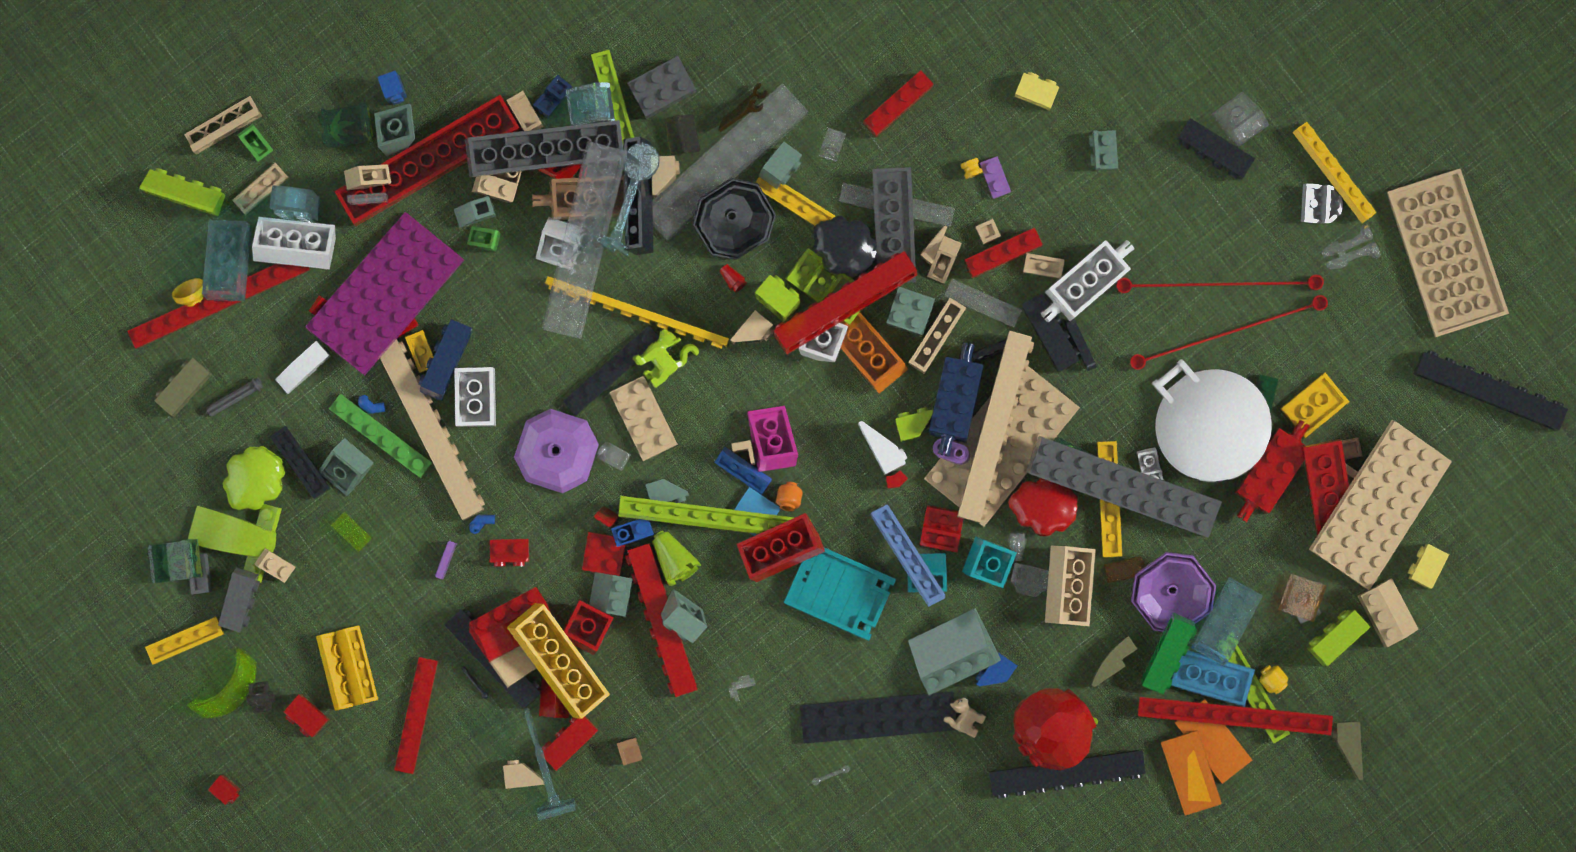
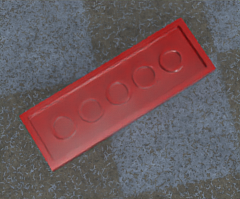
[1302,439,1349,536]

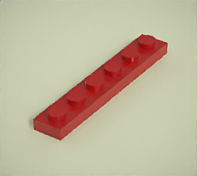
[394,657,438,774]

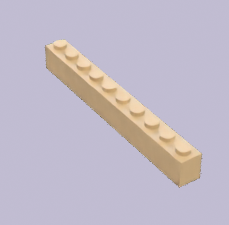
[957,331,1034,523]
[380,339,485,520]

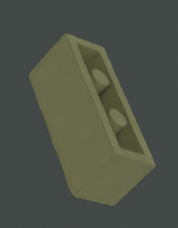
[154,358,212,417]

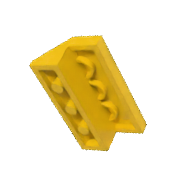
[316,625,378,711]

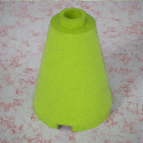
[652,531,701,586]

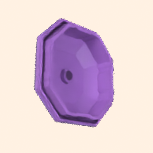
[514,409,599,493]
[1131,552,1216,632]

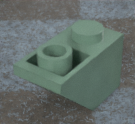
[454,196,496,228]
[645,479,689,503]

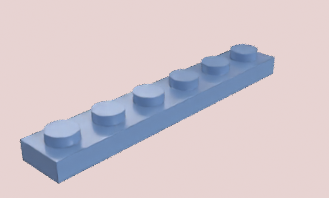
[871,504,945,607]

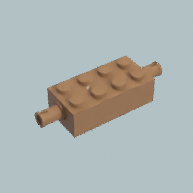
[532,176,625,220]

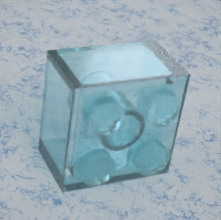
[566,82,615,126]

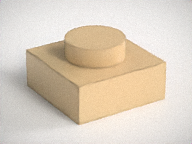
[975,219,1001,245]

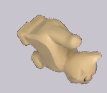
[944,698,986,738]

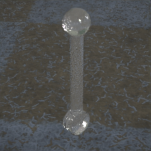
[812,765,850,785]

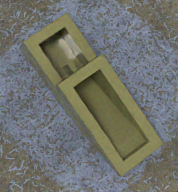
[1090,636,1137,688]

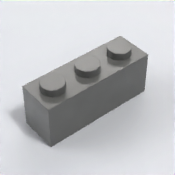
[218,568,260,632]

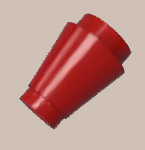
[719,264,747,293]

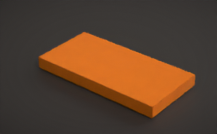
[1174,699,1252,784]

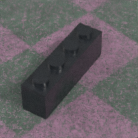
[1176,118,1256,180]
[1021,294,1080,372]

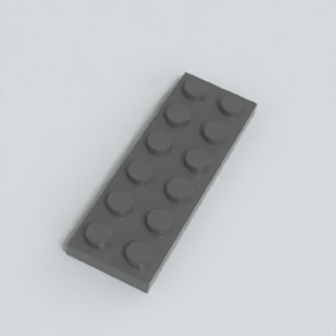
[873,167,916,283]

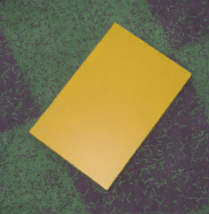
[1280,372,1349,439]

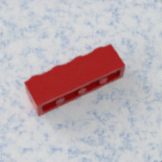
[863,70,934,138]
[964,227,1043,279]

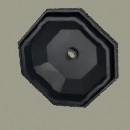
[692,178,776,260]

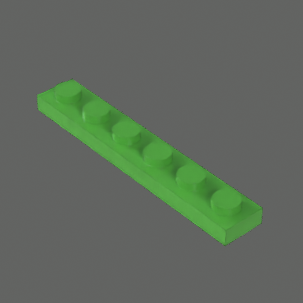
[329,394,432,478]

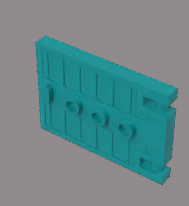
[783,548,896,641]

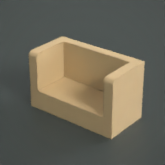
[506,91,543,131]

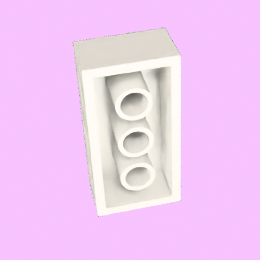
[252,217,336,269]

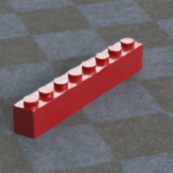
[773,251,917,355]
[625,543,698,697]

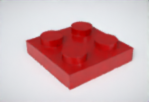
[582,532,625,576]

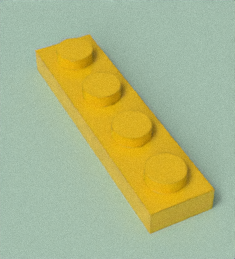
[145,617,224,665]

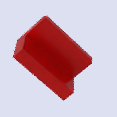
[539,678,569,718]

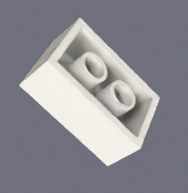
[455,367,496,427]

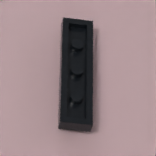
[270,426,330,499]

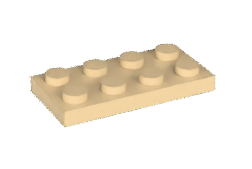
[609,376,678,461]

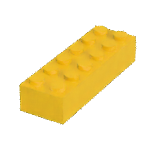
[507,603,610,719]

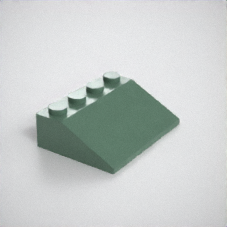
[908,608,1001,695]

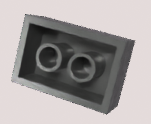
[628,56,697,119]

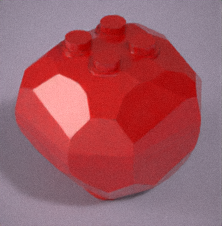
[1013,688,1096,771]

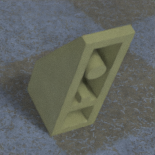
[1331,721,1363,780]

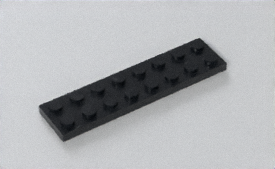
[800,692,956,744]

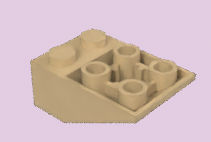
[472,171,522,203]

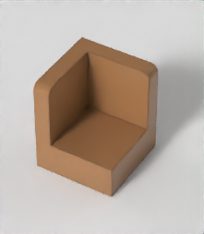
[617,738,642,766]

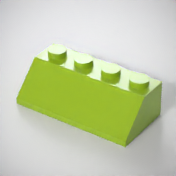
[139,168,225,217]

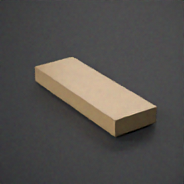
[232,163,289,215]

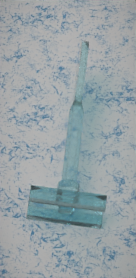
[597,143,660,256]
[524,708,576,821]

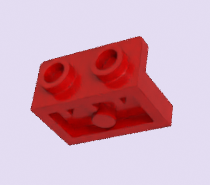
[489,539,529,567]

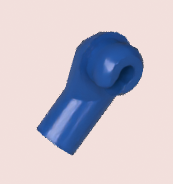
[358,395,386,414]
[469,515,495,534]

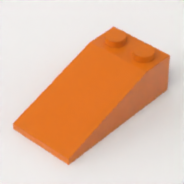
[840,312,908,393]

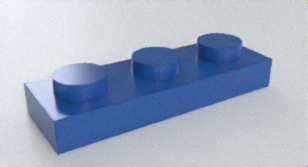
[714,447,772,495]

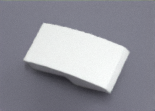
[1137,447,1163,480]

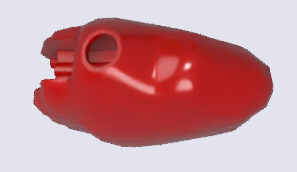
[1008,478,1078,537]

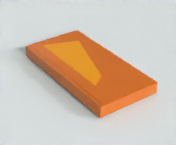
[1161,730,1222,815]

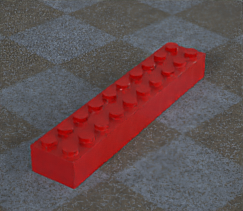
[334,95,521,226]

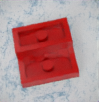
[920,505,964,552]

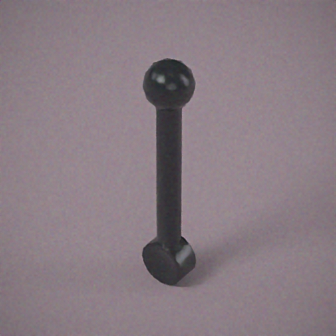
[461,666,489,699]

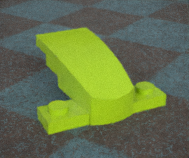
[187,504,282,583]

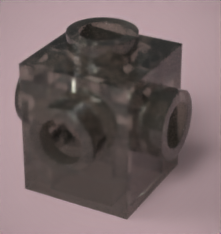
[246,681,276,713]

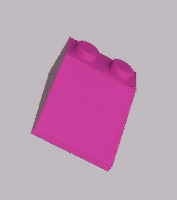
[747,406,798,472]

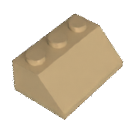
[1358,578,1419,647]

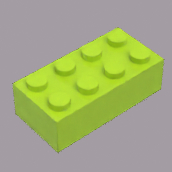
[755,275,800,323]

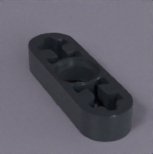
[1064,319,1097,371]

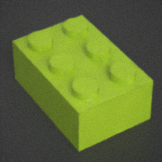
[1307,610,1370,666]

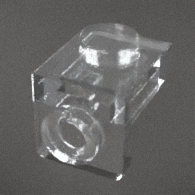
[819,128,846,162]
[729,675,756,701]

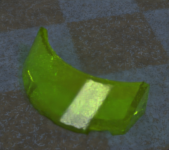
[187,648,257,718]

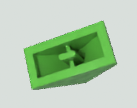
[237,124,273,162]
[467,226,501,252]

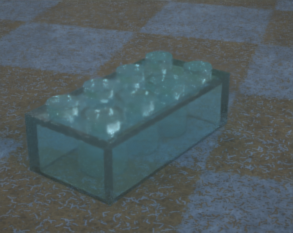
[269,185,321,223]
[202,220,251,301]
[1190,577,1263,666]

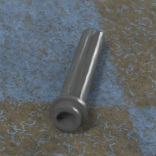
[206,377,263,416]

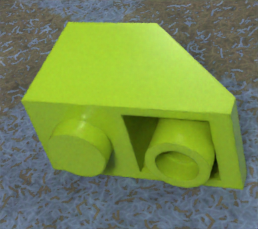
[895,407,933,442]

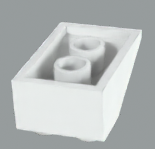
[858,421,907,475]

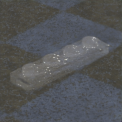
[944,279,1022,328]

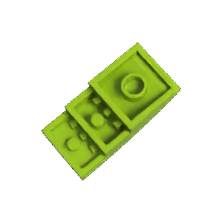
[785,248,860,325]

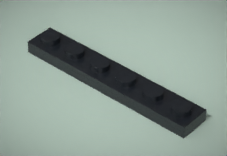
[563,326,659,416]

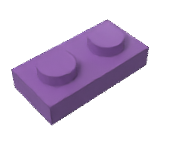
[979,156,1011,199]

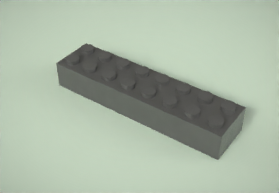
[465,120,624,177]

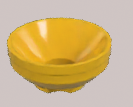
[172,278,206,307]

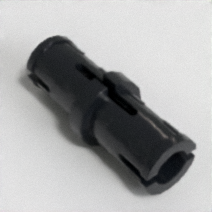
[972,339,1007,363]

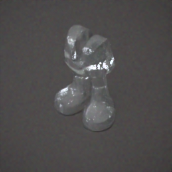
[1321,224,1381,270]

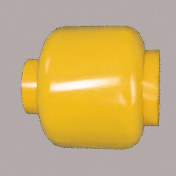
[1259,665,1288,694]

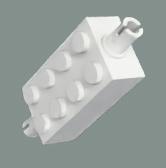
[1041,240,1134,322]

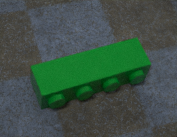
[1141,613,1197,694]

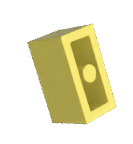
[1014,72,1059,111]
[1408,544,1449,589]

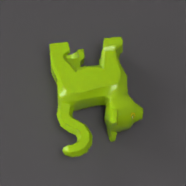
[632,329,699,388]

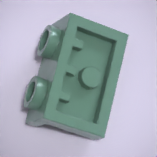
[1089,130,1118,171]

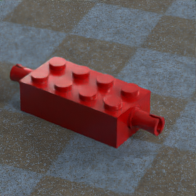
[1235,420,1310,522]

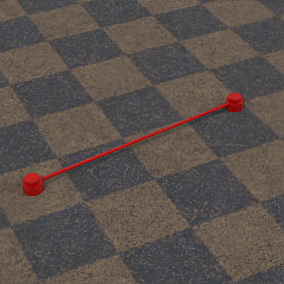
[1116,275,1324,294]
[1130,295,1328,370]

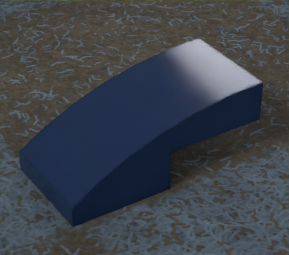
[533,75,572,119]

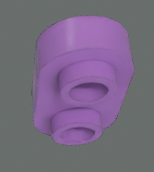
[933,438,971,465]

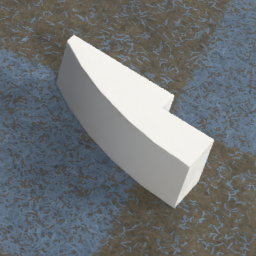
[275,341,331,394]

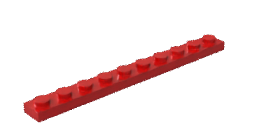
[127,264,310,349]
[1138,697,1333,735]

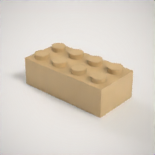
[1045,545,1095,626]

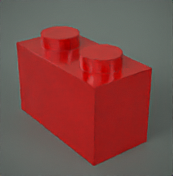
[284,694,330,737]

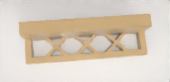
[184,96,262,155]

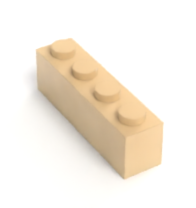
[908,298,966,374]

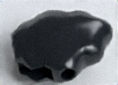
[813,216,878,278]

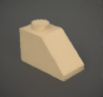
[344,164,391,190]
[927,236,962,284]
[503,760,545,789]

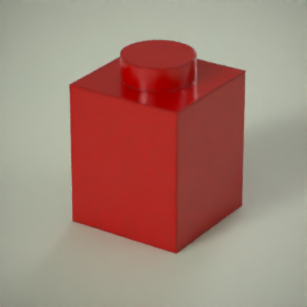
[208,775,241,805]

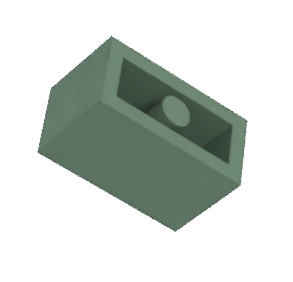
[759,142,802,189]

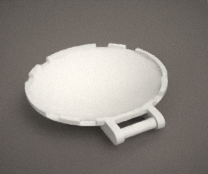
[1152,359,1272,482]

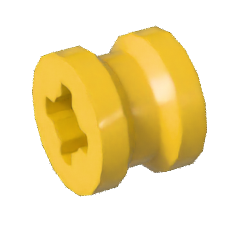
[960,158,983,179]

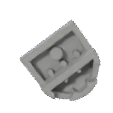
[1301,183,1343,224]

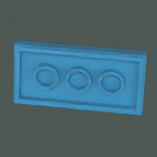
[1171,650,1255,707]

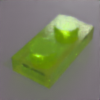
[331,512,373,552]

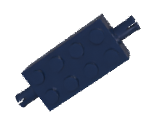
[929,343,983,456]

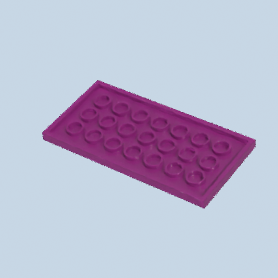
[305,212,464,376]

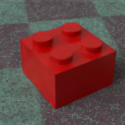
[563,600,614,655]

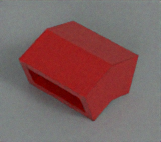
[886,470,908,489]

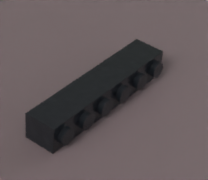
[623,136,653,256]
[445,609,542,709]

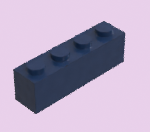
[418,319,472,401]

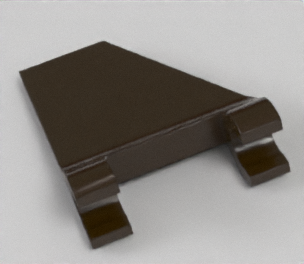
[718,83,768,132]

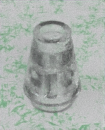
[1008,532,1027,561]

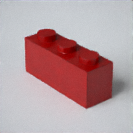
[540,716,599,771]

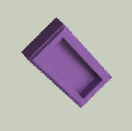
[435,541,457,579]

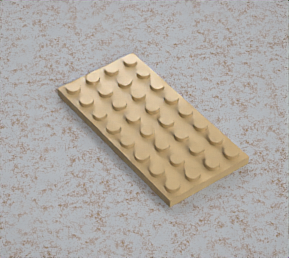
[1387,169,1509,338]
[924,366,1080,527]
[1309,420,1452,590]

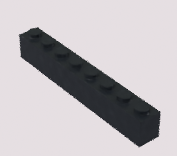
[1413,350,1568,431]
[989,750,1146,799]

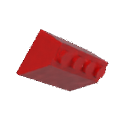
[737,513,825,582]
[469,587,550,662]

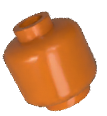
[776,482,803,512]

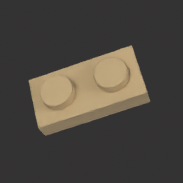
[1023,253,1064,279]
[255,548,295,583]

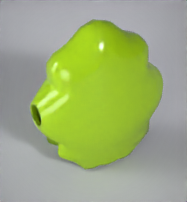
[223,446,285,510]

